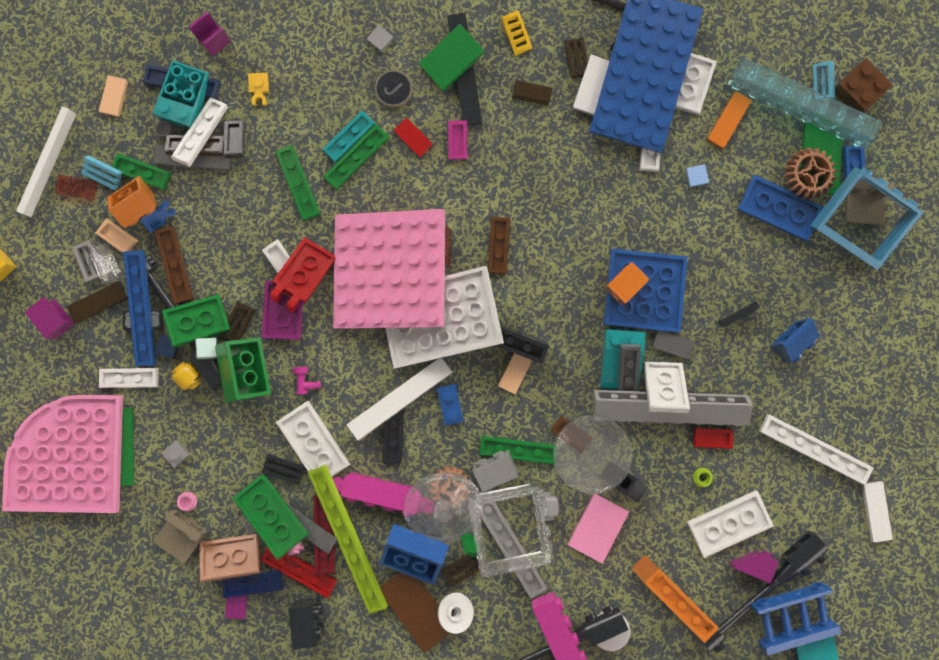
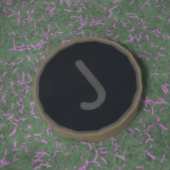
[375,70,412,108]

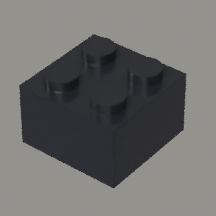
[288,597,325,650]

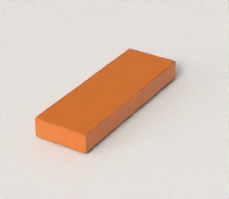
[706,91,752,149]

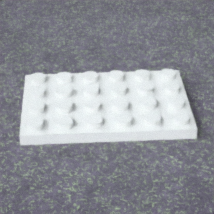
[385,266,504,368]

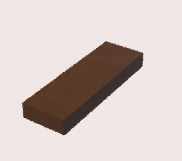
[488,217,510,275]

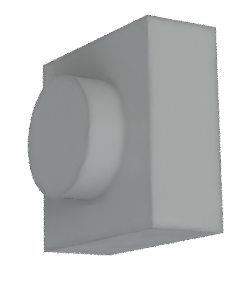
[161,440,190,468]

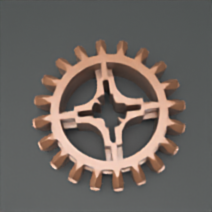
[783,147,838,200]

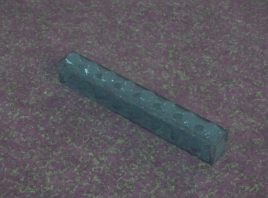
[727,57,882,149]

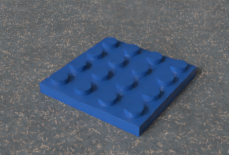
[603,249,688,333]

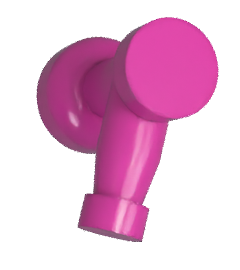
[293,367,321,394]

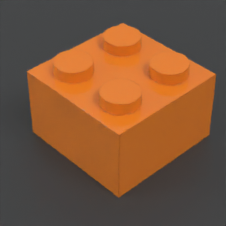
[107,176,157,228]

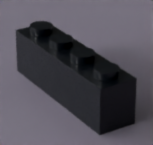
[495,324,549,364]

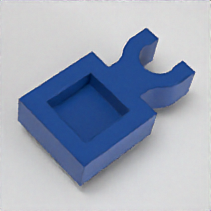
[139,200,176,233]

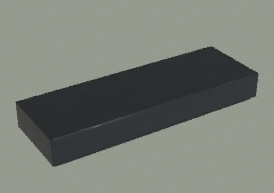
[382,408,405,463]

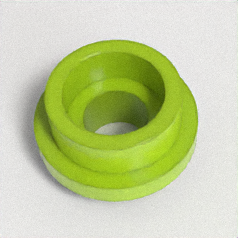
[693,468,713,488]

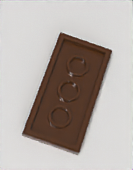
[380,572,449,653]

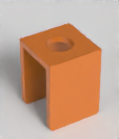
[604,262,649,306]

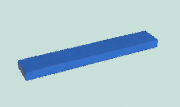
[123,250,156,367]

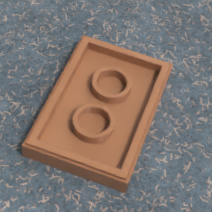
[200,534,260,583]

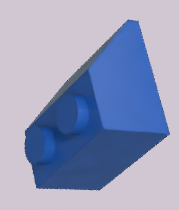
[770,318,820,363]

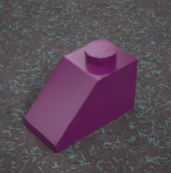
[729,550,779,583]

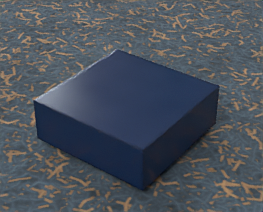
[154,335,178,359]

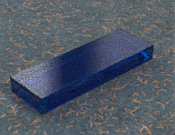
[222,569,284,598]

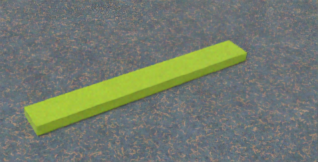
[307,464,388,614]

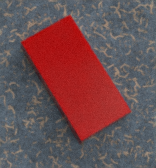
[393,117,433,158]
[693,427,733,449]

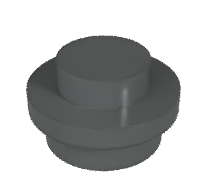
[155,121,174,140]

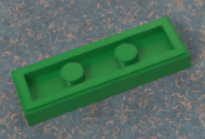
[112,153,172,191]

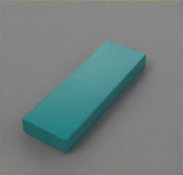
[322,110,375,164]

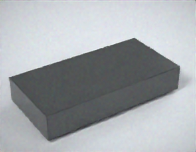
[651,330,695,360]

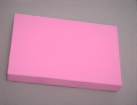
[568,493,629,564]

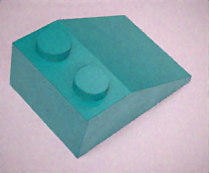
[600,330,646,390]

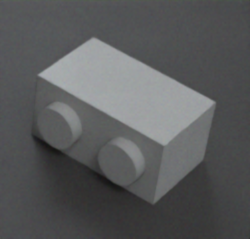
[473,451,518,492]

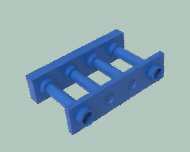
[750,582,841,655]

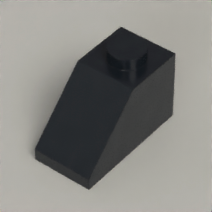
[600,461,648,503]

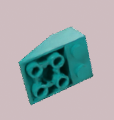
[152,60,209,130]

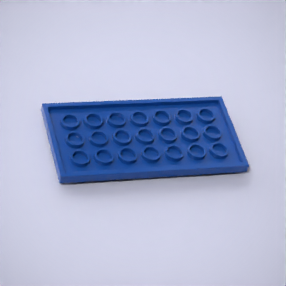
[589,0,703,154]

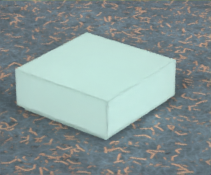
[195,338,217,359]

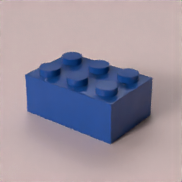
[379,524,449,585]

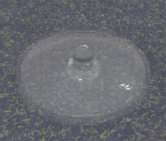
[553,415,632,494]
[404,472,483,544]

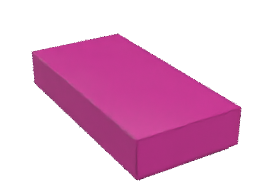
[448,121,467,159]

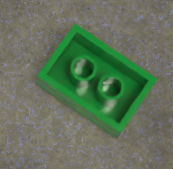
[215,337,271,403]

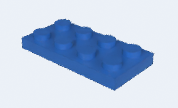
[737,175,824,242]

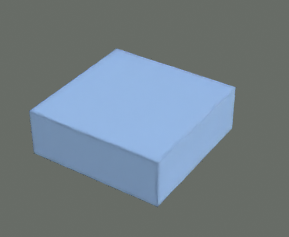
[685,164,709,188]

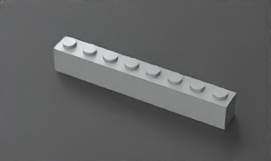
[592,390,753,426]

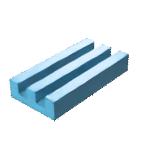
[813,60,835,103]
[81,155,122,190]

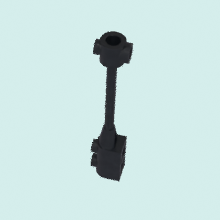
[145,254,222,391]
[697,531,829,653]
[517,605,629,660]

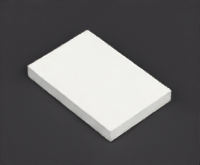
[675,53,717,115]
[572,54,609,116]
[643,362,690,413]

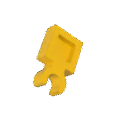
[248,73,269,107]

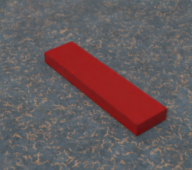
[260,547,338,598]

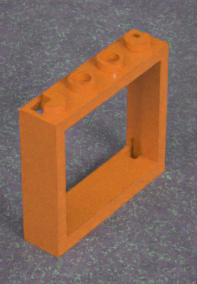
[631,555,719,643]

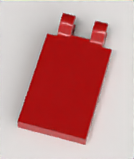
[269,237,336,313]

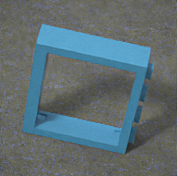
[811,167,924,270]

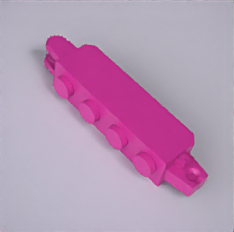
[332,472,435,516]

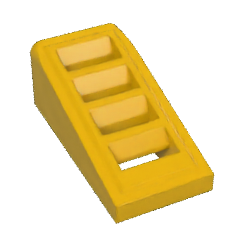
[501,11,532,56]

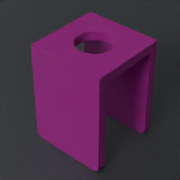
[188,11,231,57]
[25,297,75,340]

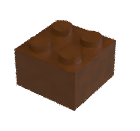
[835,58,893,117]

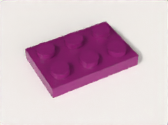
[261,281,303,340]

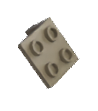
[845,180,895,225]
[153,509,208,563]

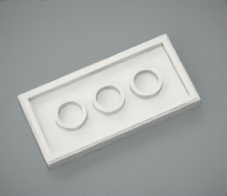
[276,401,351,477]
[687,490,774,558]

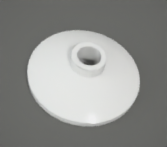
[438,593,473,634]

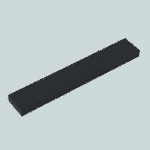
[447,13,482,126]

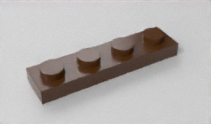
[155,226,194,304]

